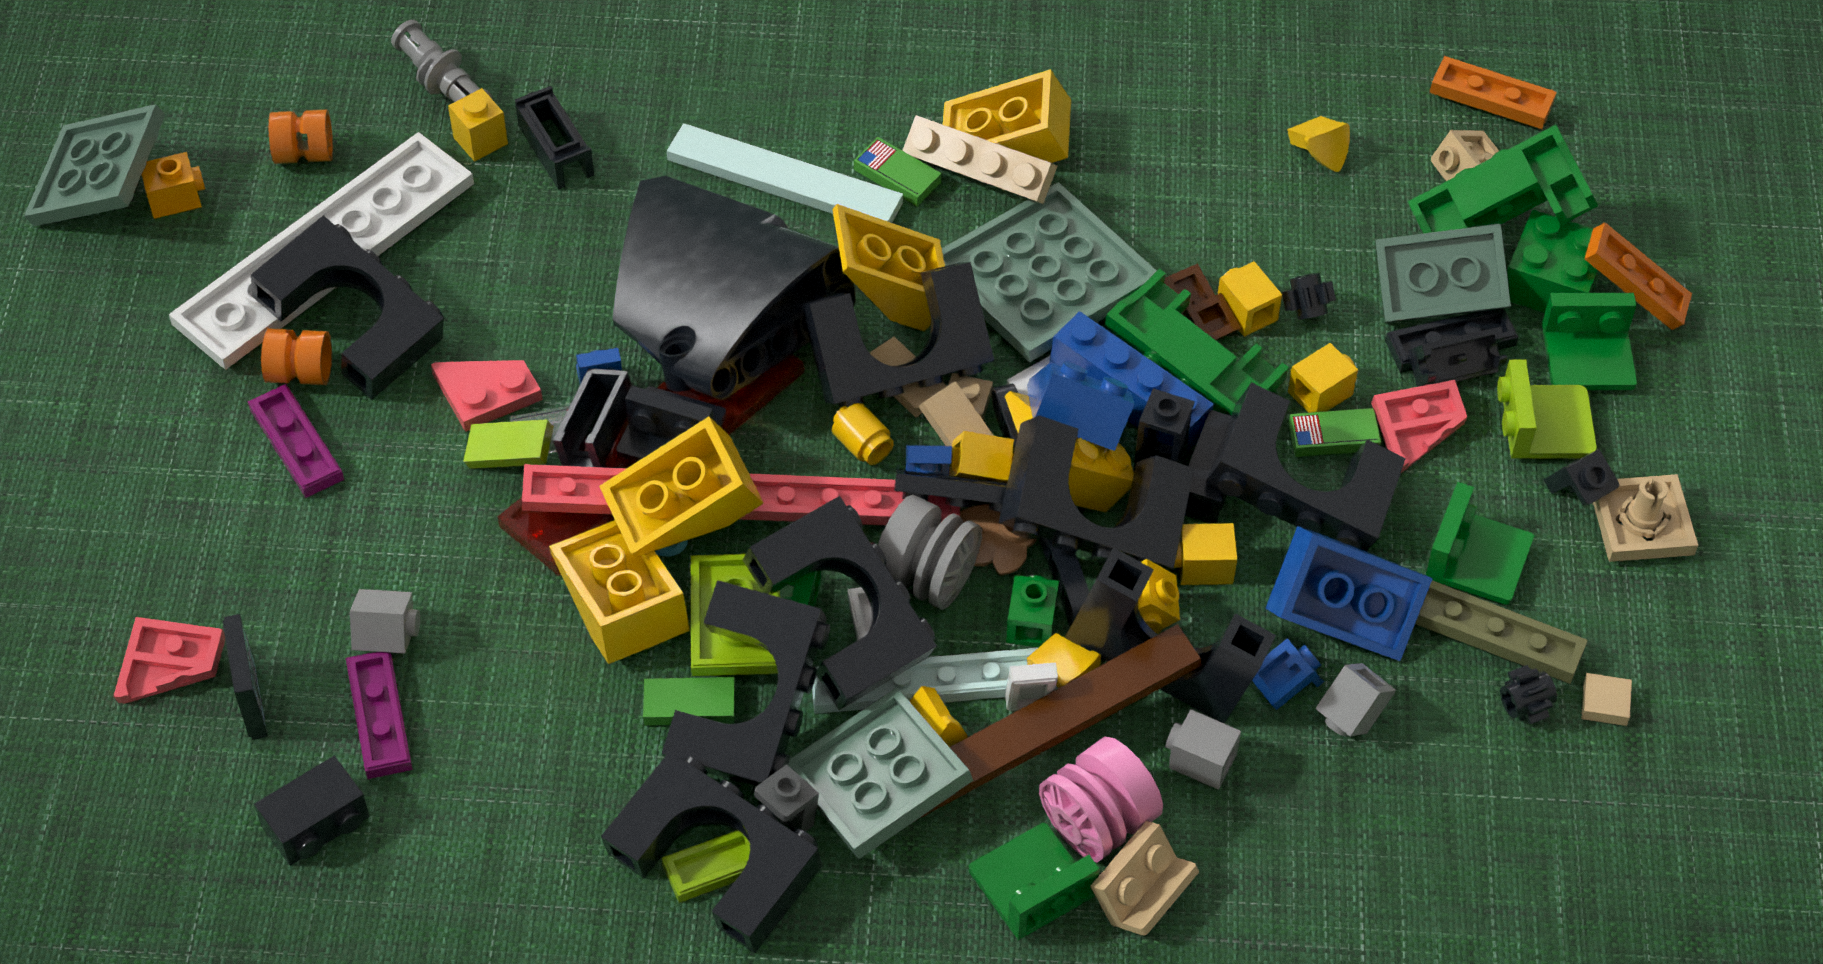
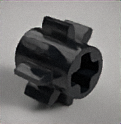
[1281,272,1336,320]
[1500,665,1557,724]

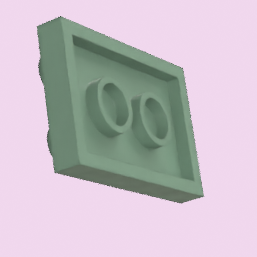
[1375,224,1511,323]

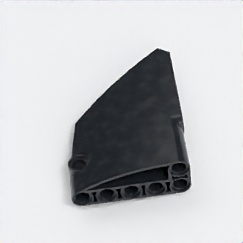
[613,176,856,400]

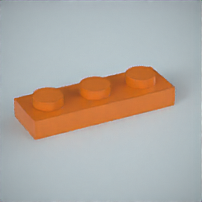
[1430,56,1557,129]
[1585,223,1692,330]

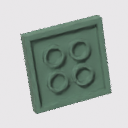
[24,104,165,226]
[788,687,974,859]

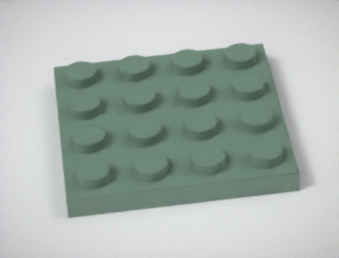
[942,182,1157,362]

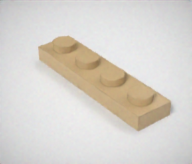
[902,115,1057,204]

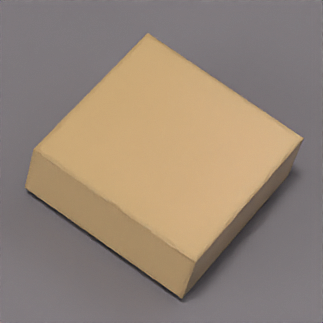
[1581,673,1632,726]

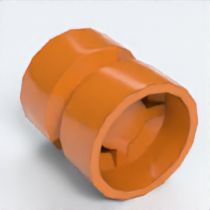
[269,109,333,164]
[261,329,332,385]

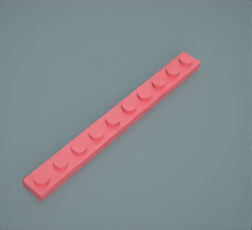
[522,464,960,525]

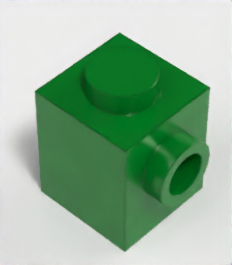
[1006,575,1059,648]

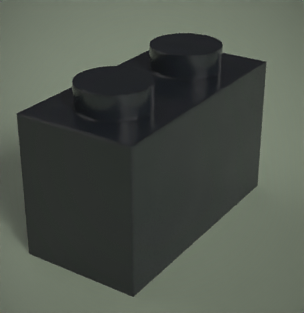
[254,755,370,866]

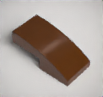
[1164,263,1241,341]

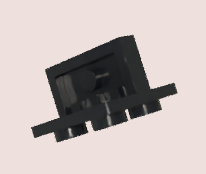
[616,386,726,462]

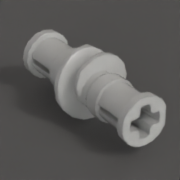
[391,20,492,102]

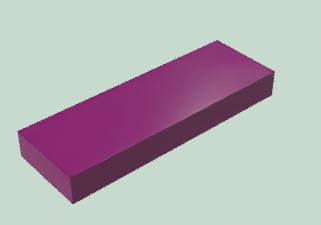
[248,384,344,498]
[346,652,413,779]

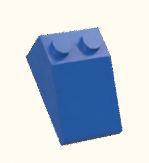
[1027,362,1135,451]
[1266,526,1433,661]

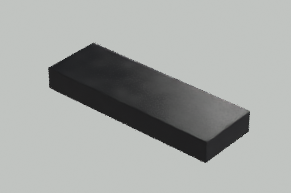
[1385,308,1519,373]

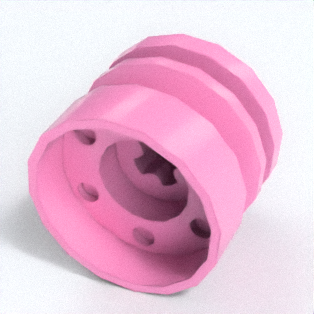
[1039,736,1163,862]

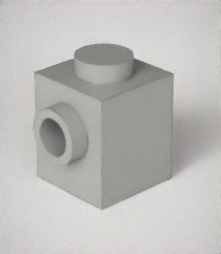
[350,589,420,653]
[1315,663,1397,737]
[1165,710,1241,790]

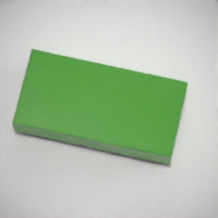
[643,677,735,726]

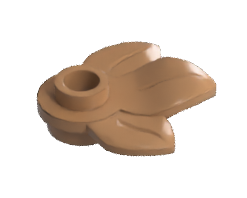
[960,504,1037,576]

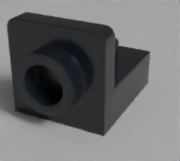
[1543,449,1620,506]

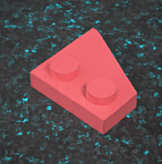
[431,360,543,432]
[1371,380,1467,473]
[113,617,225,704]

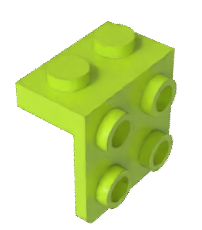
[1497,360,1597,459]

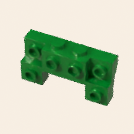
[1408,125,1598,234]
[1105,268,1289,415]

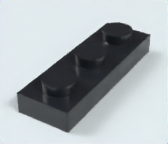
[894,469,1007,512]

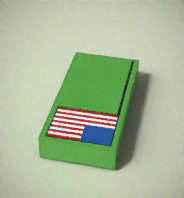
[853,137,942,207]
[1288,408,1381,457]

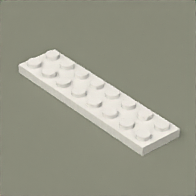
[169,132,474,370]

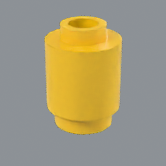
[832,403,894,465]

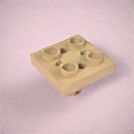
[1593,474,1698,562]

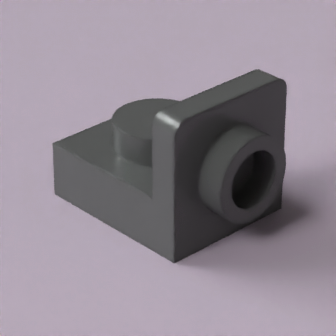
[754,764,819,832]

